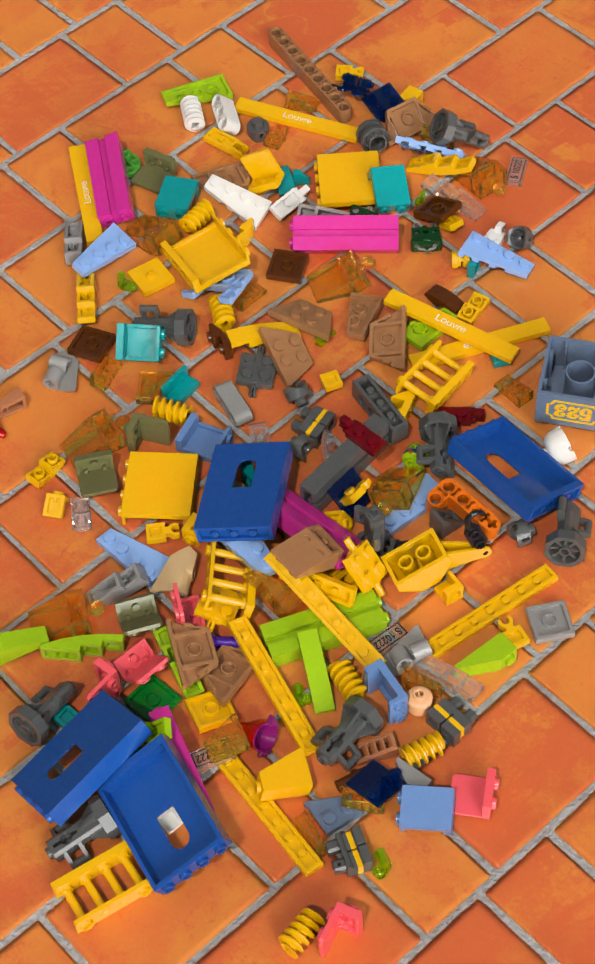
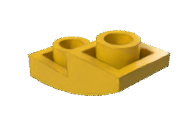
[235,218,254,247]
[457,291,491,325]
[25,451,66,489]

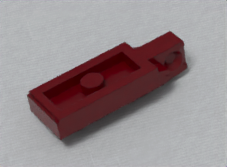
[436,407,485,426]
[339,415,387,457]

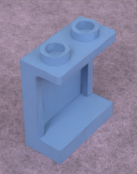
[174,412,234,463]
[364,658,408,725]
[396,785,456,836]

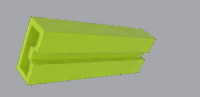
[259,589,390,667]

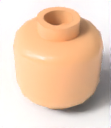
[407,686,433,717]

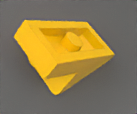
[390,390,418,422]

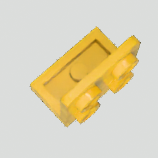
[240,149,285,194]

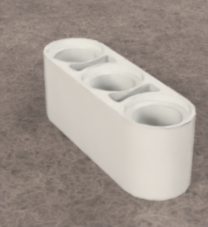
[211,94,241,136]

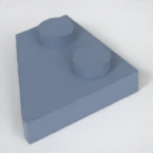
[304,795,363,837]

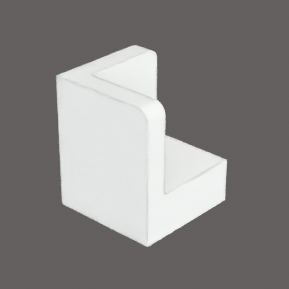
[157,806,183,834]

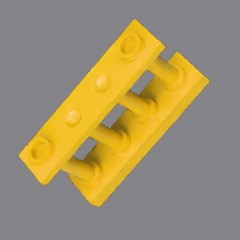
[395,340,475,414]
[200,542,257,619]
[279,567,358,608]
[50,840,153,934]

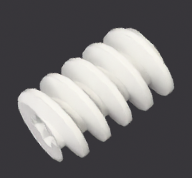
[180,95,205,132]

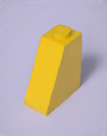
[254,748,313,801]

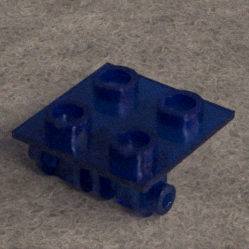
[332,73,374,97]
[361,82,405,122]
[327,467,376,519]
[346,759,406,808]

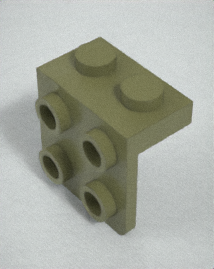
[131,147,177,194]
[124,412,171,453]
[73,449,119,497]
[114,592,163,637]

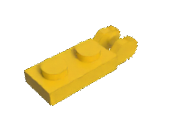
[203,127,249,160]

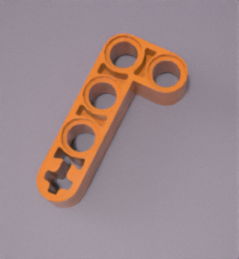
[425,478,501,540]

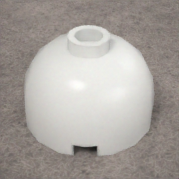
[543,425,577,465]

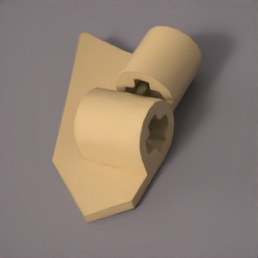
[150,546,197,598]

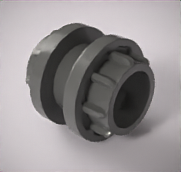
[356,119,389,153]

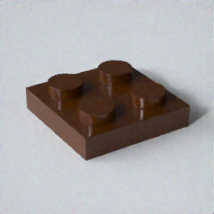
[413,195,462,224]
[266,249,309,284]
[67,325,116,364]

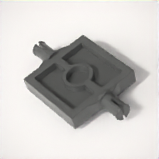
[236,345,276,398]

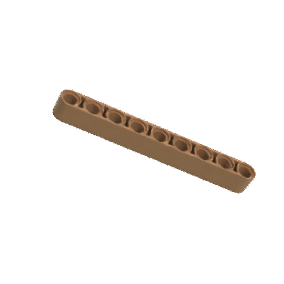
[269,27,351,123]

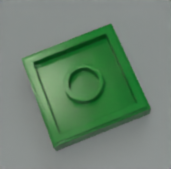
[123,674,182,722]

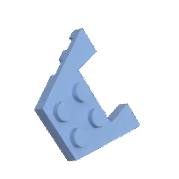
[181,269,254,305]

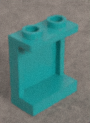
[367,164,411,214]
[155,175,200,220]
[115,323,166,362]

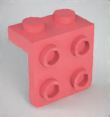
[170,583,206,626]
[111,638,169,685]
[86,657,122,703]
[451,768,500,819]
[317,901,363,958]

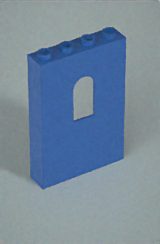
[447,416,584,523]
[193,441,293,542]
[11,690,153,826]
[97,734,233,895]

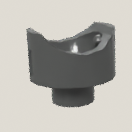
[247,117,269,143]
[506,226,533,250]
[283,380,311,407]
[290,433,317,463]
[507,519,536,548]

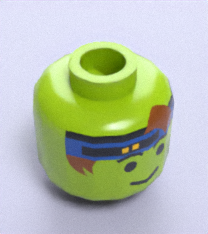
[402,443,429,471]

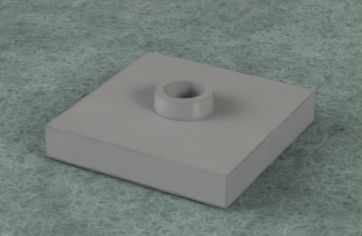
[525,600,575,644]

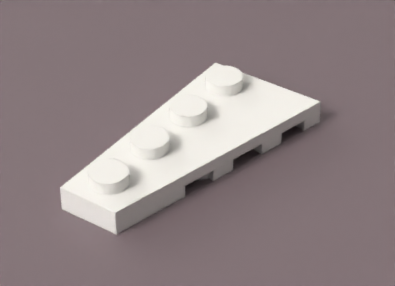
[204,174,272,231]

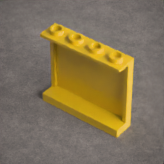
[314,150,379,208]
[160,213,251,294]
[118,451,199,525]

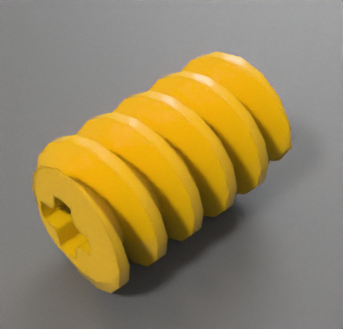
[178,198,215,234]
[208,293,236,333]
[152,395,193,426]
[327,659,367,701]
[398,730,445,767]
[278,908,326,959]

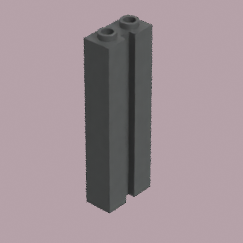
[300,413,389,512]

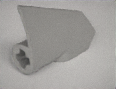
[42,350,79,392]
[384,625,433,677]

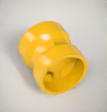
[451,251,470,269]

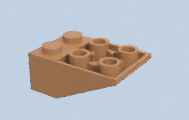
[270,524,345,579]

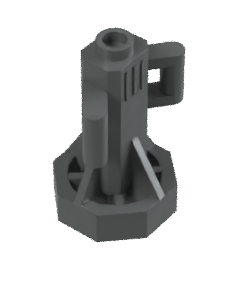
[429,108,490,149]
[131,305,197,346]
[416,411,459,478]
[544,496,592,567]
[354,505,396,564]
[9,681,77,747]
[310,695,384,771]
[45,794,121,870]

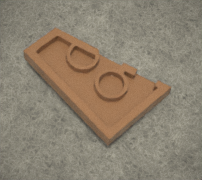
[346,292,384,341]

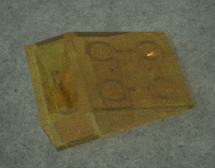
[124,215,184,256]

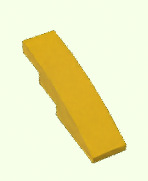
[406,152,477,175]
[76,272,96,324]
[226,322,301,348]

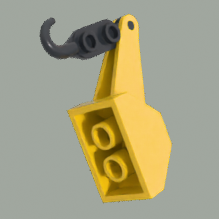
[381,510,492,592]

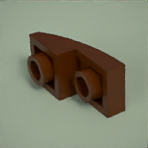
[424,284,464,314]
[206,323,233,360]

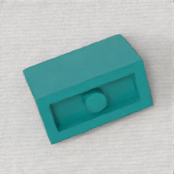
[161,365,200,405]

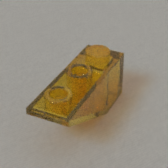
[245,570,304,618]

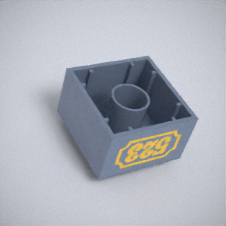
[534,335,595,431]

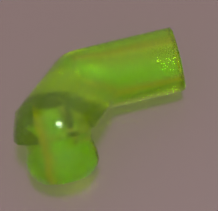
[117,271,136,292]
[292,683,312,707]
[372,848,392,879]

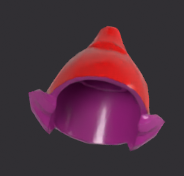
[237,714,279,758]

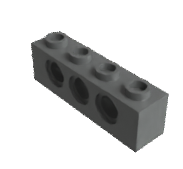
[352,374,408,445]

